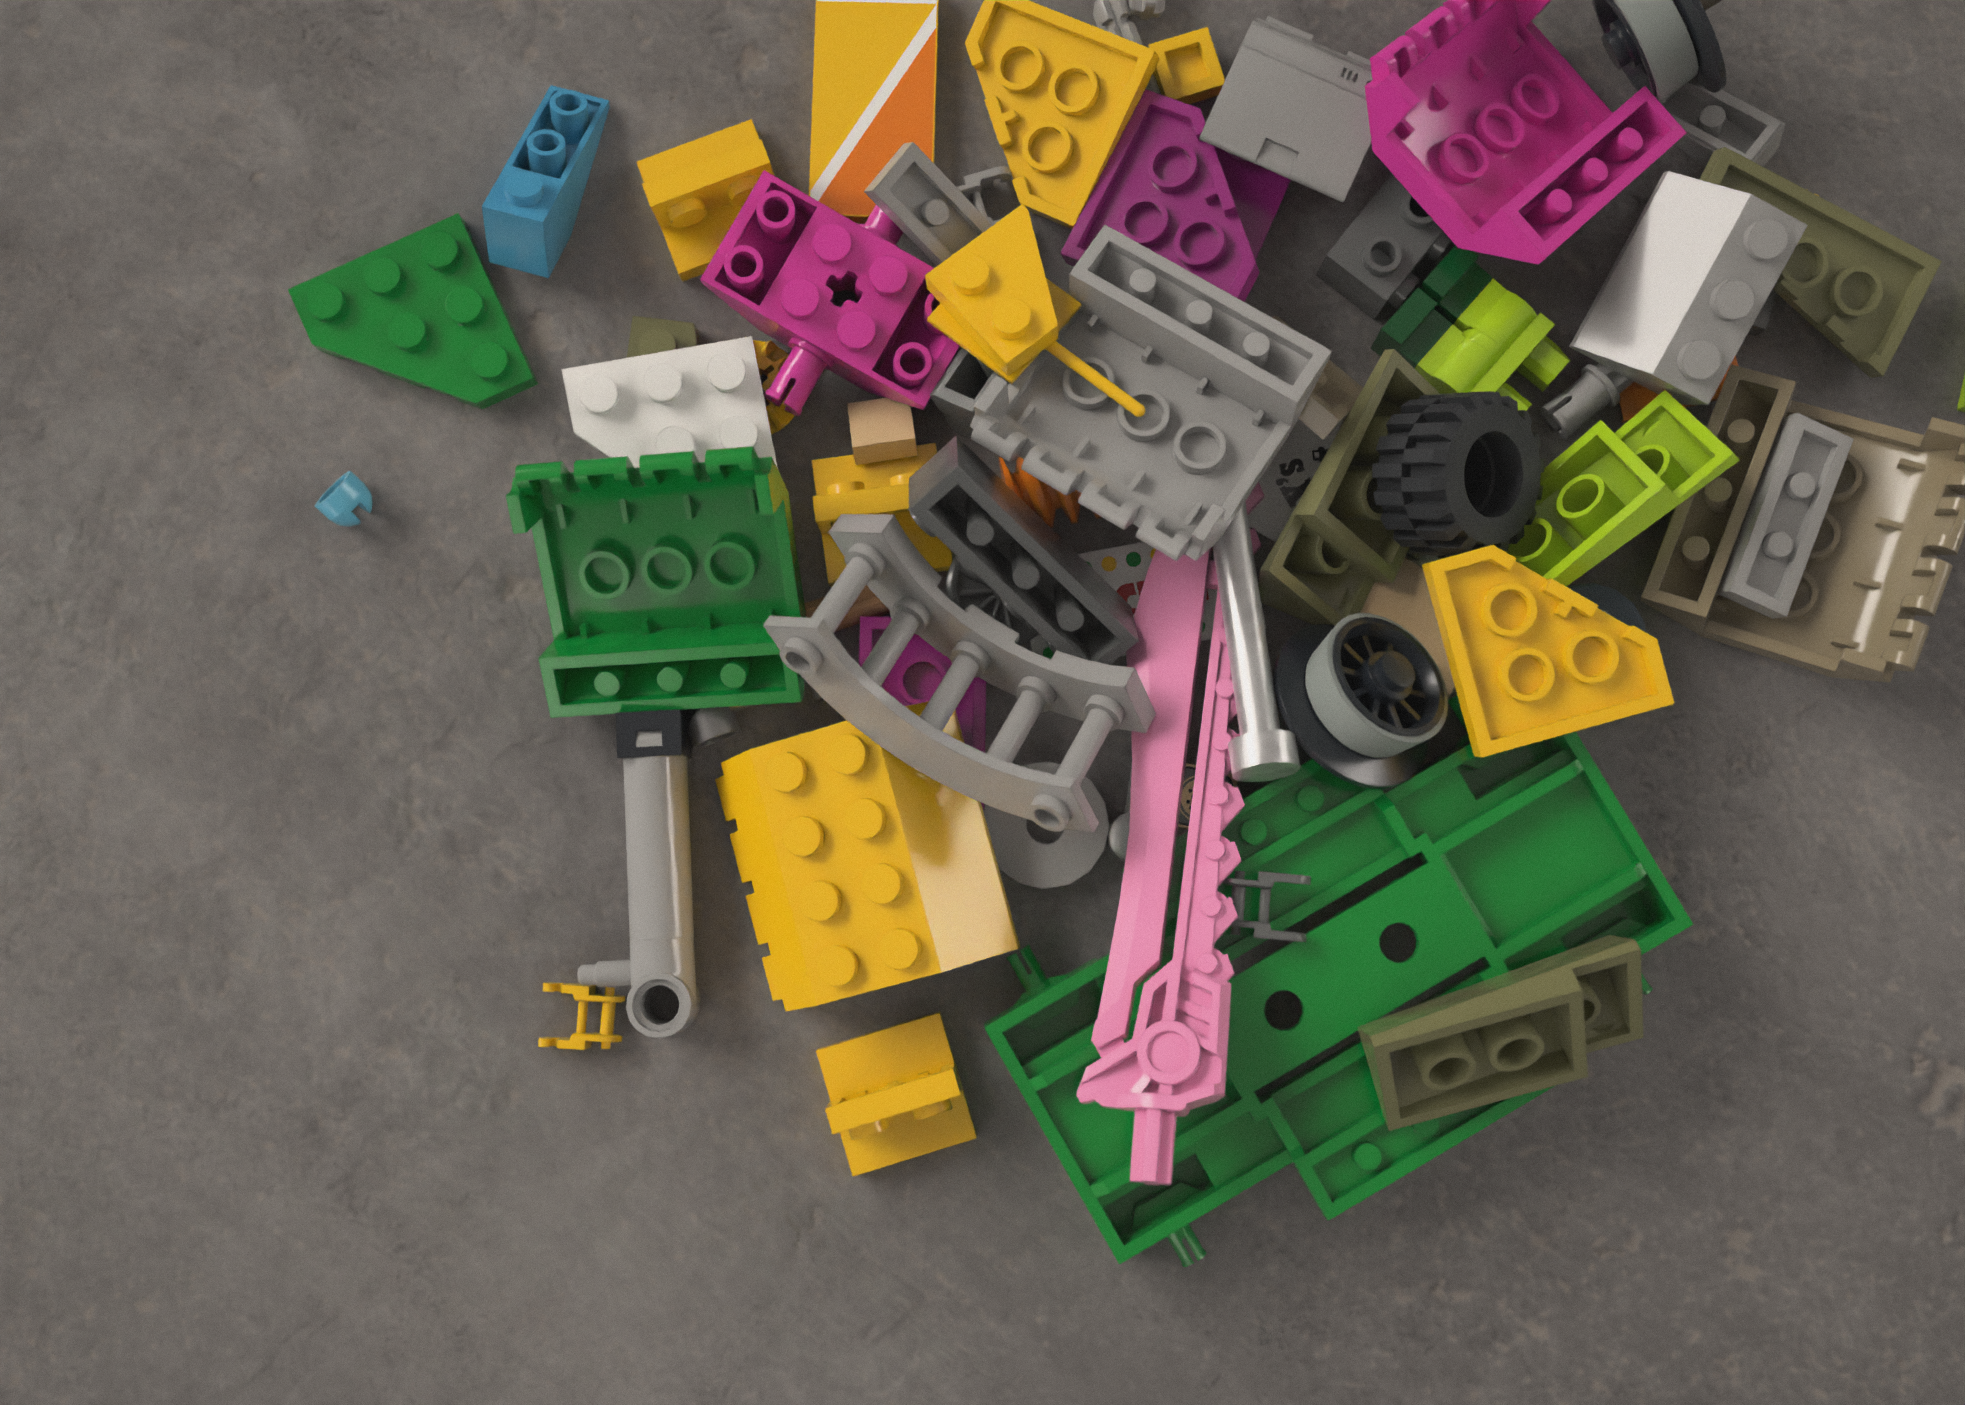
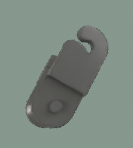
[1222,870,1311,942]

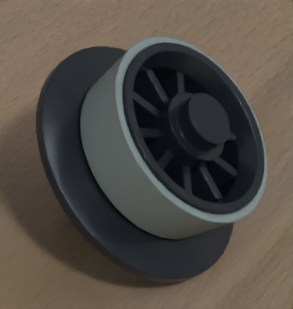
[1592,0,1727,103]
[1274,613,1448,789]

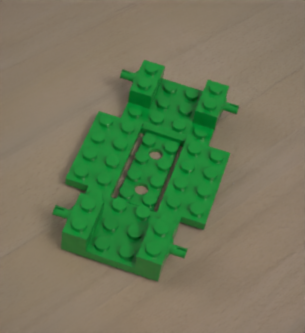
[984,695,1694,1267]

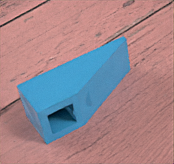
[482,85,610,278]

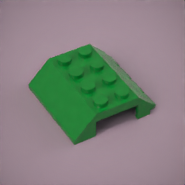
[506,446,806,718]

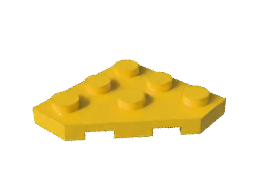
[965,0,1160,229]
[1422,545,1675,758]

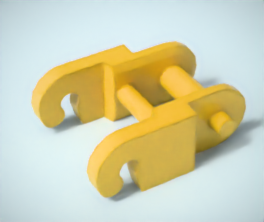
[538,982,626,1050]

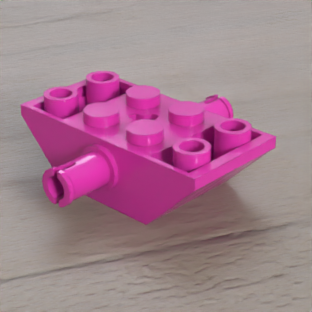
[700,170,960,416]

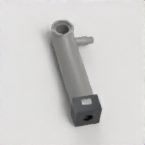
[577,709,701,1039]

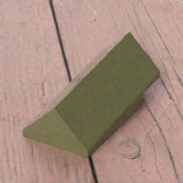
[1258,349,1440,625]
[1357,935,1644,1131]

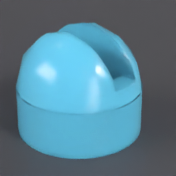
[315,471,373,527]

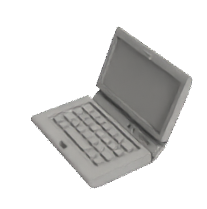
[1199,16,1372,202]

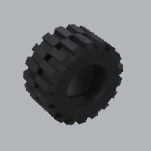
[1372,391,1544,556]

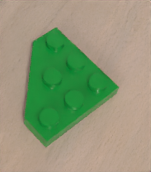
[288,213,538,410]

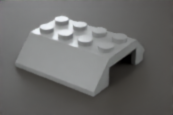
[970,225,1332,561]

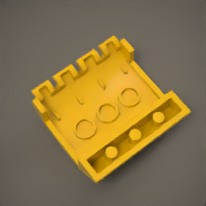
[715,701,1020,1011]

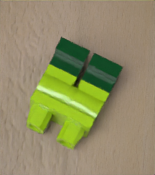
[1370,245,1570,411]

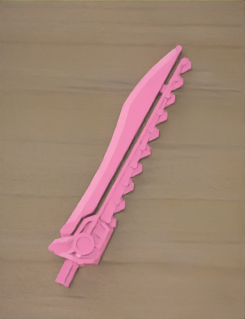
[1076,482,1264,1185]

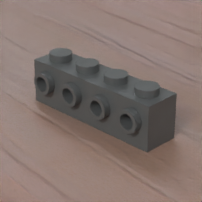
[909,436,1139,665]

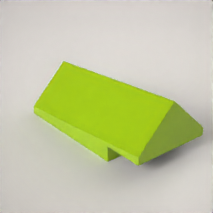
[1506,390,1740,587]

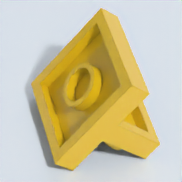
[636,119,774,282]
[811,443,953,587]
[816,1011,977,1177]

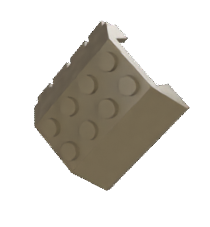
[1641,365,1965,683]

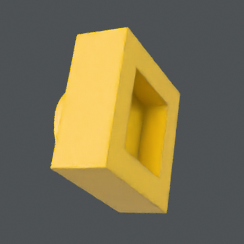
[1148,27,1225,104]

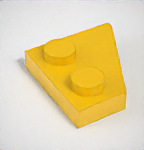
[925,204,1059,376]

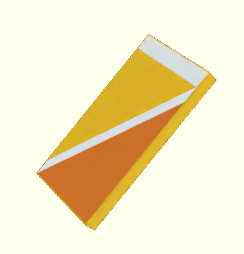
[809,0,939,224]

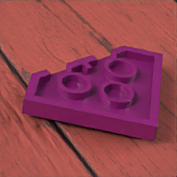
[1060,89,1260,302]

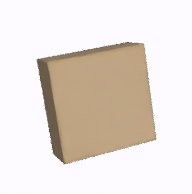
[847,398,918,465]

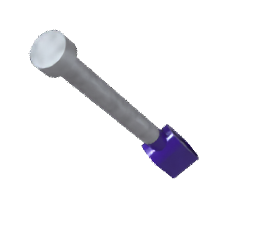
[1213,502,1300,782]

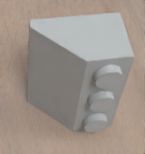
[1569,171,1808,405]

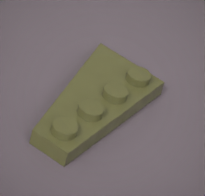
[1699,147,1942,378]

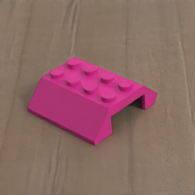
[1365,0,1687,265]

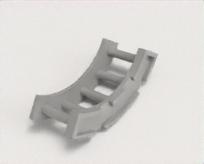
[763,514,1156,834]

